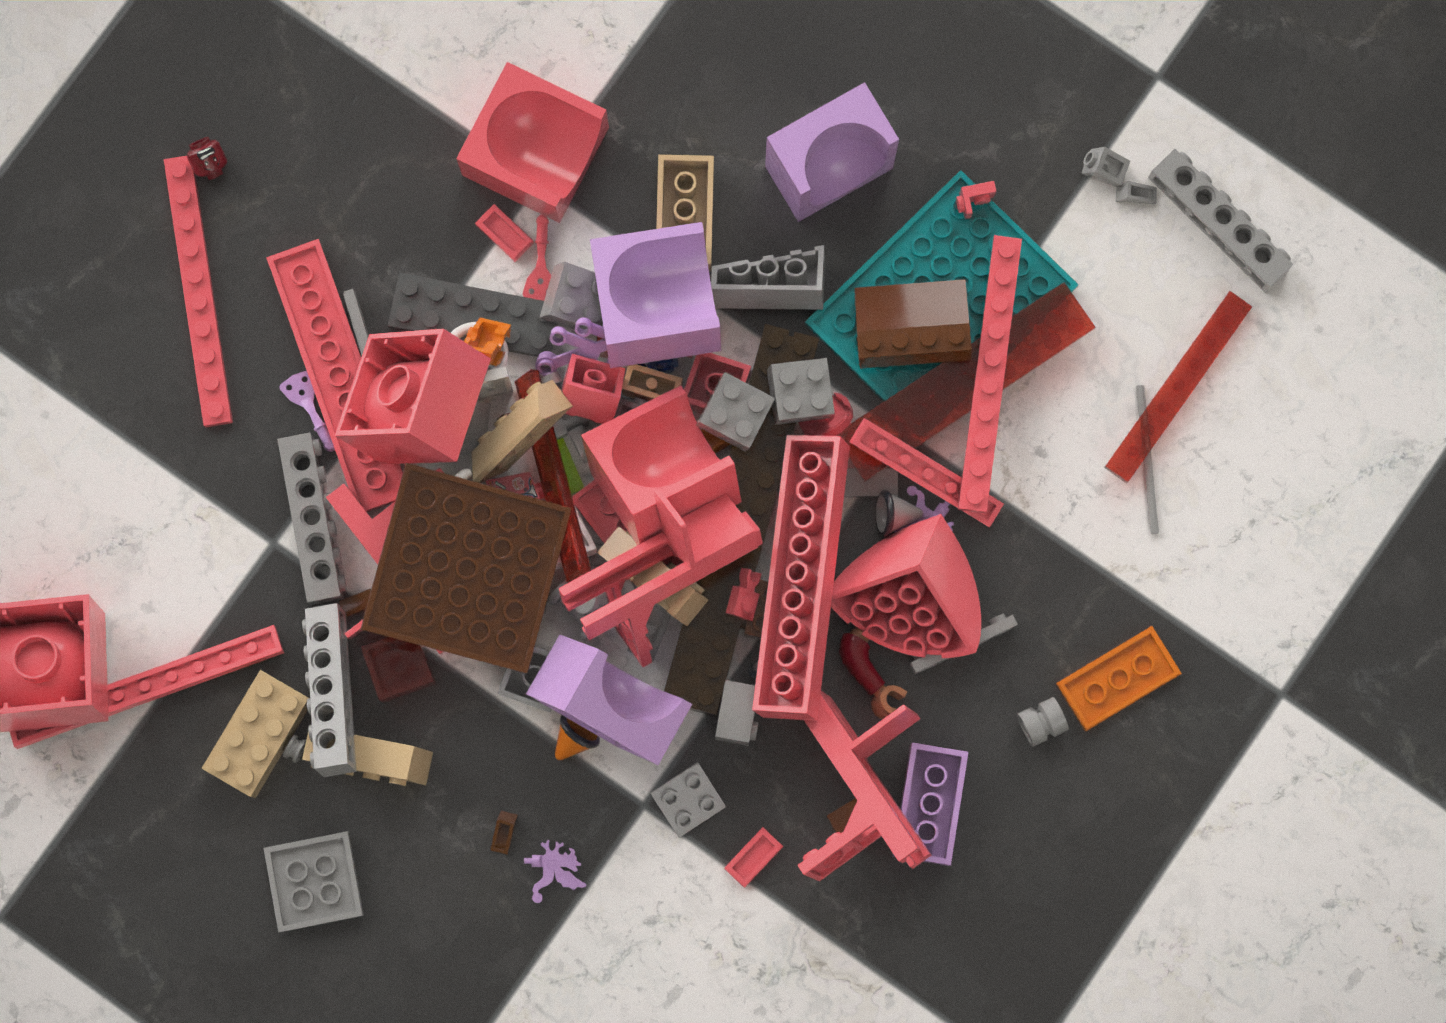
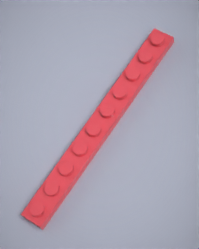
[164,156,233,428]
[958,235,1022,514]
[10,625,284,749]

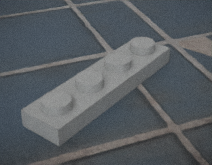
[910,613,1018,675]

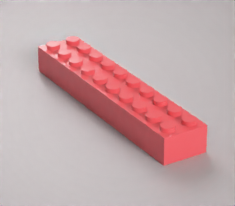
[752,435,850,721]

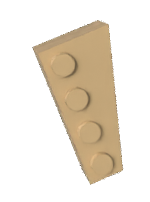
[597,526,708,626]
[302,733,433,786]

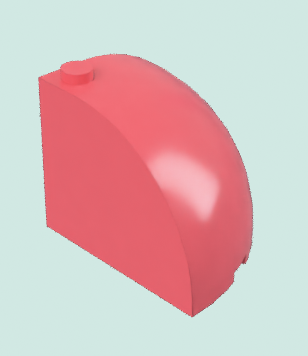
[831,514,981,658]

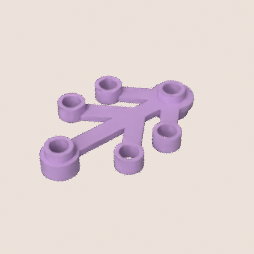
[535,317,609,376]

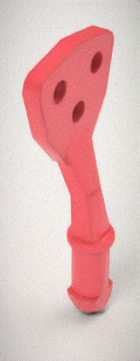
[522,214,551,301]

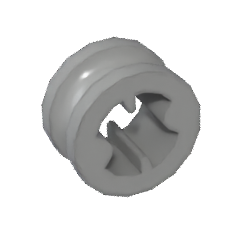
[283,734,306,763]

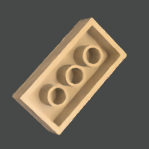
[656,155,714,272]
[202,670,308,798]

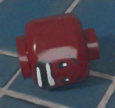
[187,137,227,180]

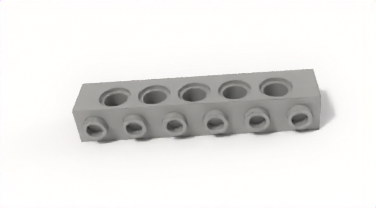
[1148,149,1293,293]
[277,432,347,605]
[302,603,356,777]

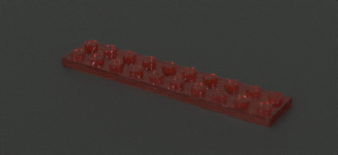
[836,282,1096,482]

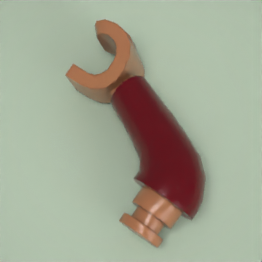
[839,625,907,720]

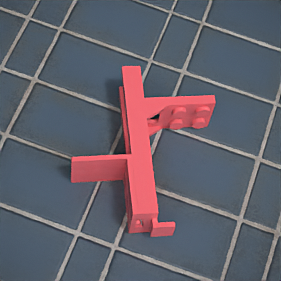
[326,468,444,655]
[558,488,763,667]
[798,691,932,881]

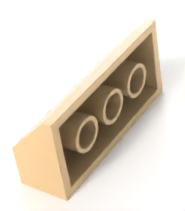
[472,380,573,483]

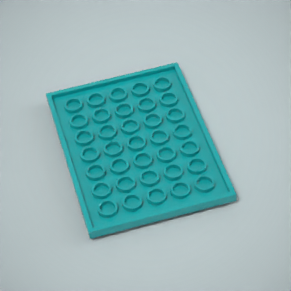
[805,170,1079,440]

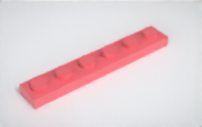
[850,418,1004,528]

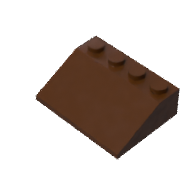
[855,279,972,368]

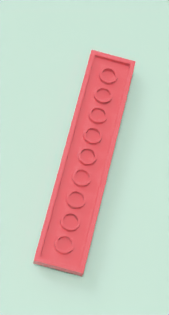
[266,239,403,512]

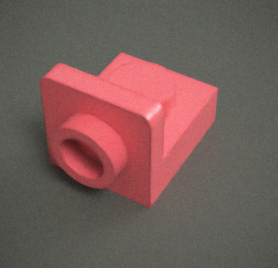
[956,181,996,219]

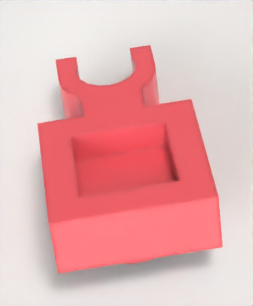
[726,568,761,621]

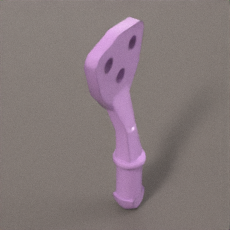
[280,371,335,452]

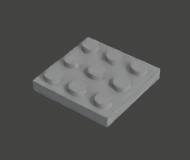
[264,831,364,932]

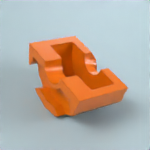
[464,318,511,366]

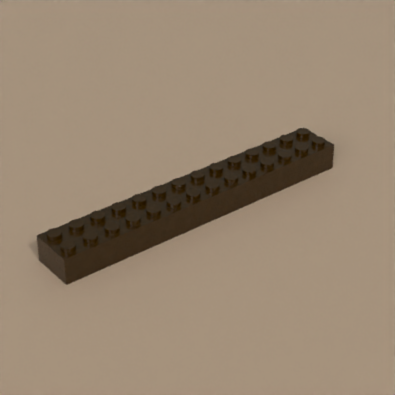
[664,324,819,717]

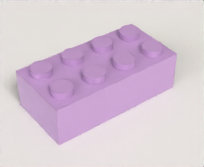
[892,743,968,866]

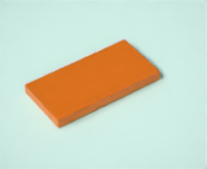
[1056,626,1182,732]

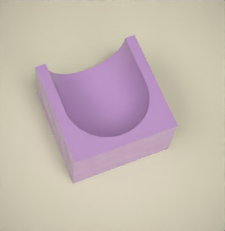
[765,82,899,222]
[590,222,721,368]
[526,635,692,765]

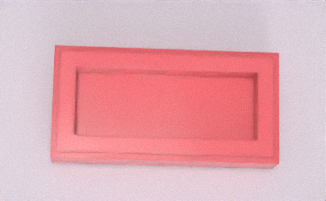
[475,204,534,262]
[724,827,783,888]

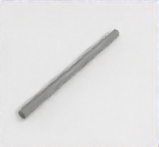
[1136,385,1159,534]

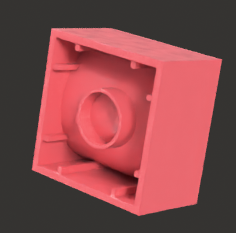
[456,62,609,223]
[335,329,491,464]
[581,385,741,545]
[0,594,108,732]

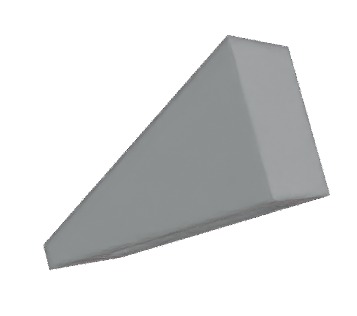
[1116,181,1157,204]

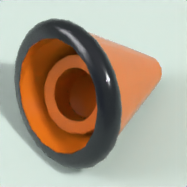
[555,715,600,760]

